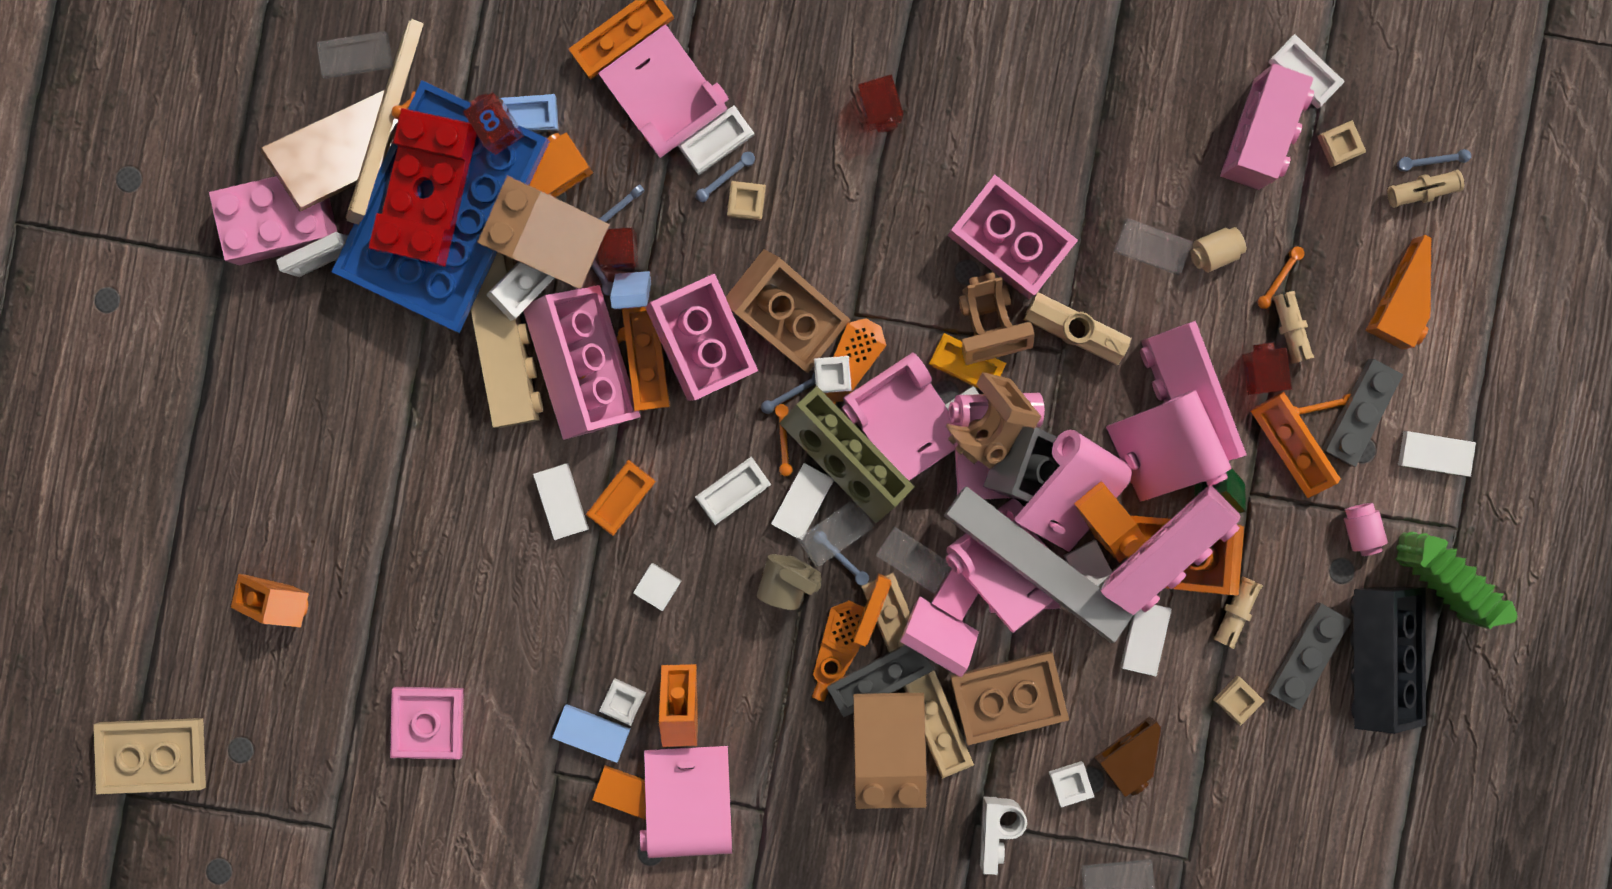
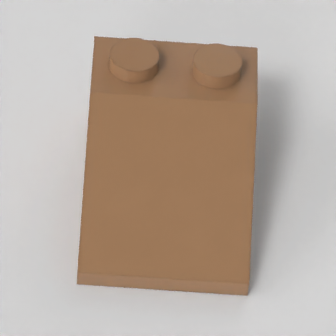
[478,176,610,289]
[726,249,851,374]
[853,693,926,809]

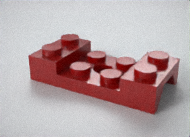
[369,108,478,267]

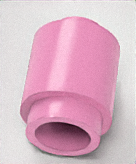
[1344,503,1388,556]

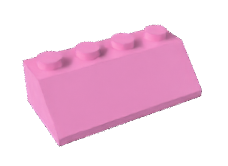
[523,285,640,440]
[1140,321,1246,461]
[1101,485,1240,615]

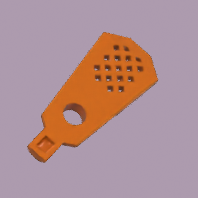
[824,318,887,404]
[812,601,865,702]

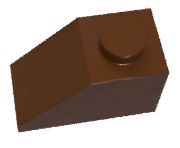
[1095,716,1161,797]

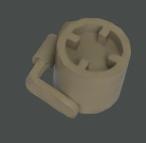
[756,554,822,610]

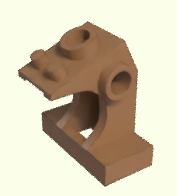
[958,272,1035,365]
[945,372,1042,469]

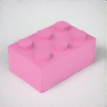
[1220,63,1314,190]
[947,175,1078,299]
[209,176,337,265]
[645,274,758,401]

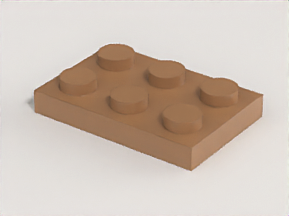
[950,651,1069,745]

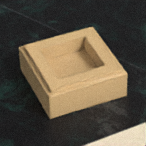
[1317,120,1366,167]
[727,181,766,221]
[1213,676,1264,726]

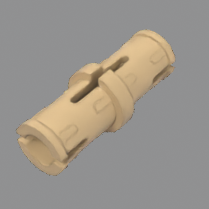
[1387,170,1464,208]
[1272,291,1314,364]
[1213,576,1263,649]

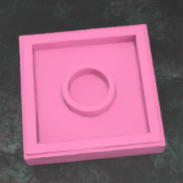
[900,597,979,677]
[390,687,464,759]

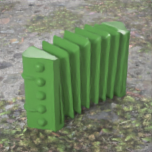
[1395,532,1518,629]

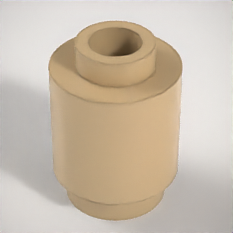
[1191,227,1246,273]

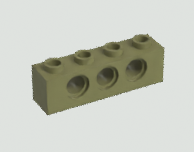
[779,386,914,523]

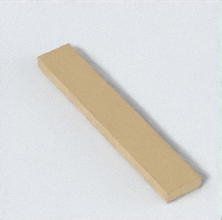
[346,19,424,225]
[861,572,974,779]

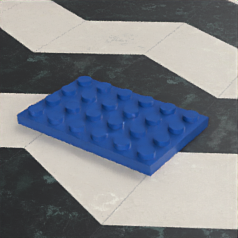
[332,80,550,333]

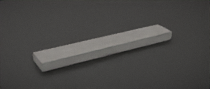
[944,486,1133,643]

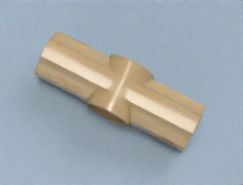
[1023,292,1132,365]

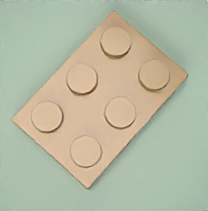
[93,718,206,794]

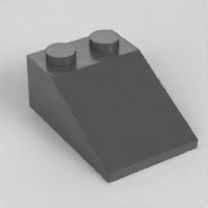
[983,426,1060,504]

